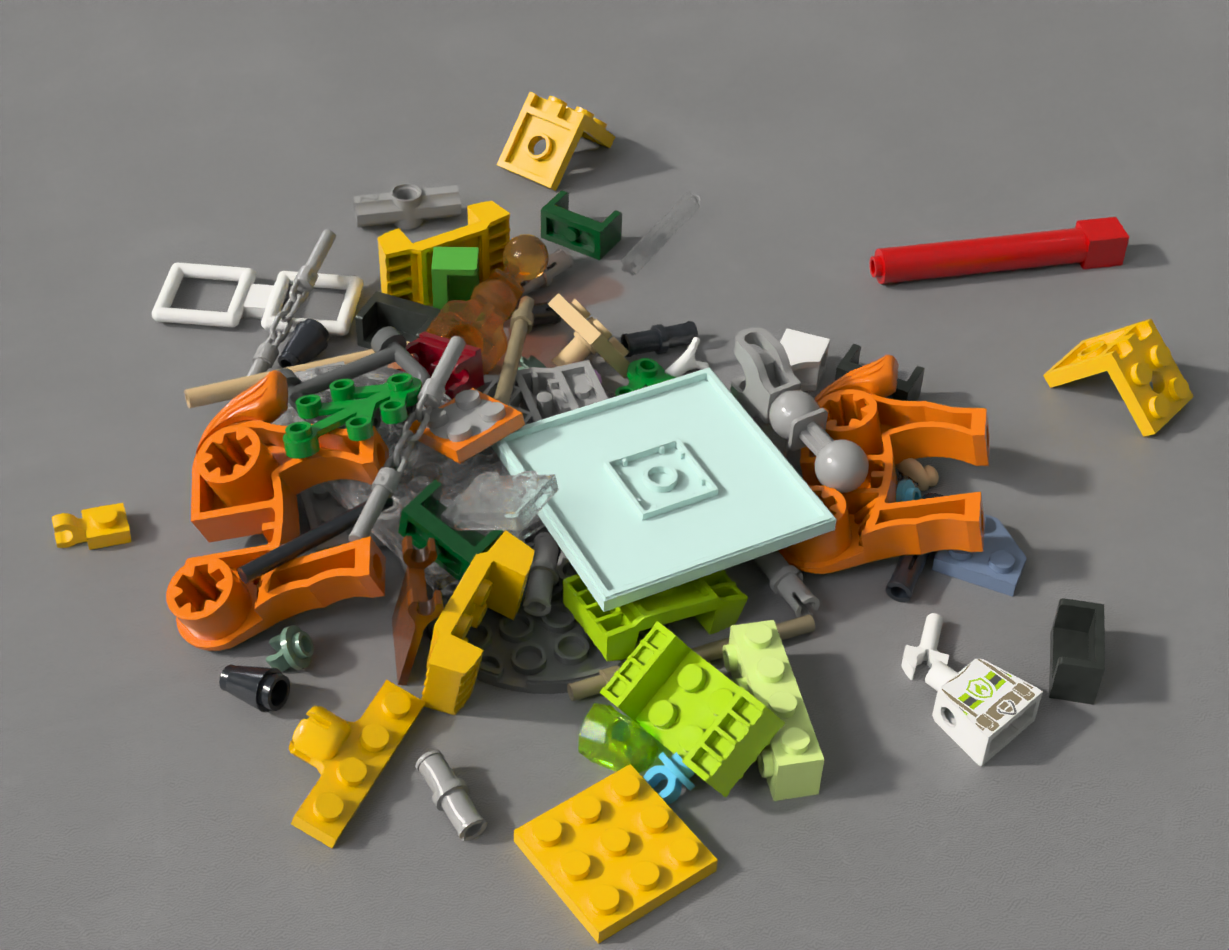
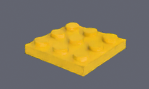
[514,764,718,944]

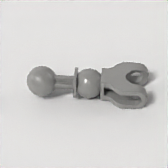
[730,327,869,493]

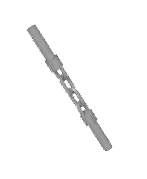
[247,229,336,376]
[348,336,466,542]

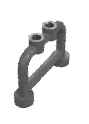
[278,326,431,429]

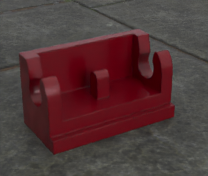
[397,331,485,400]

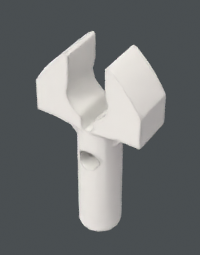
[901,613,949,680]

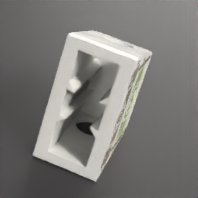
[925,659,1043,767]

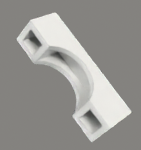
[752,328,830,457]

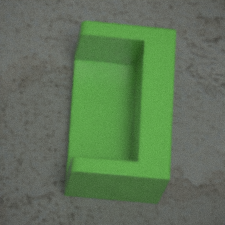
[431,247,480,329]

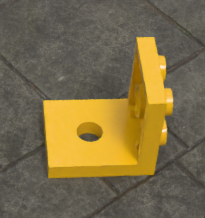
[497,92,615,191]
[1043,319,1194,437]

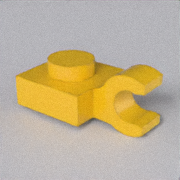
[52,503,131,550]

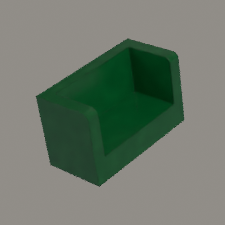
[541,190,622,261]
[398,479,504,582]

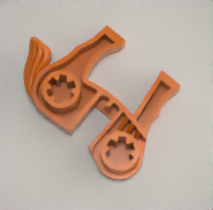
[778,355,990,574]
[166,370,389,651]

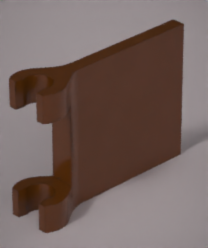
[392,536,443,685]

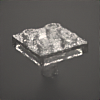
[441,471,559,543]

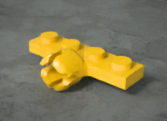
[289,679,426,848]

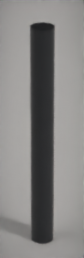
[237,497,394,584]

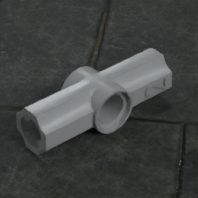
[353,183,461,229]

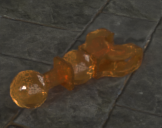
[425,234,549,375]

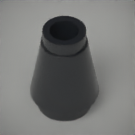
[278,319,330,368]
[219,664,290,712]

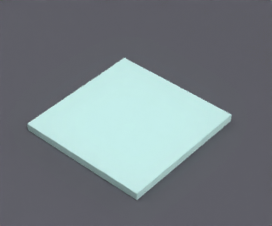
[491,367,837,612]

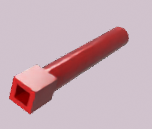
[869,217,1130,284]

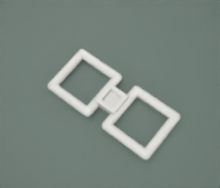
[152,262,363,336]

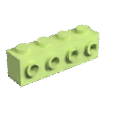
[723,620,824,801]

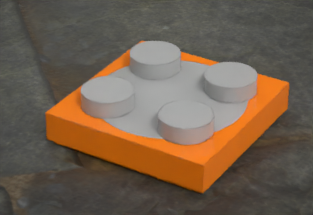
[409,388,525,464]

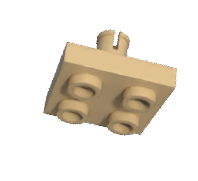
[548,293,630,379]

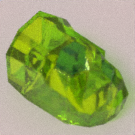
[578,703,659,773]

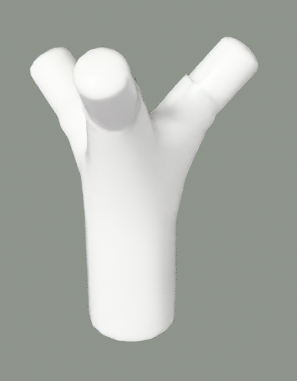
[665,337,709,377]

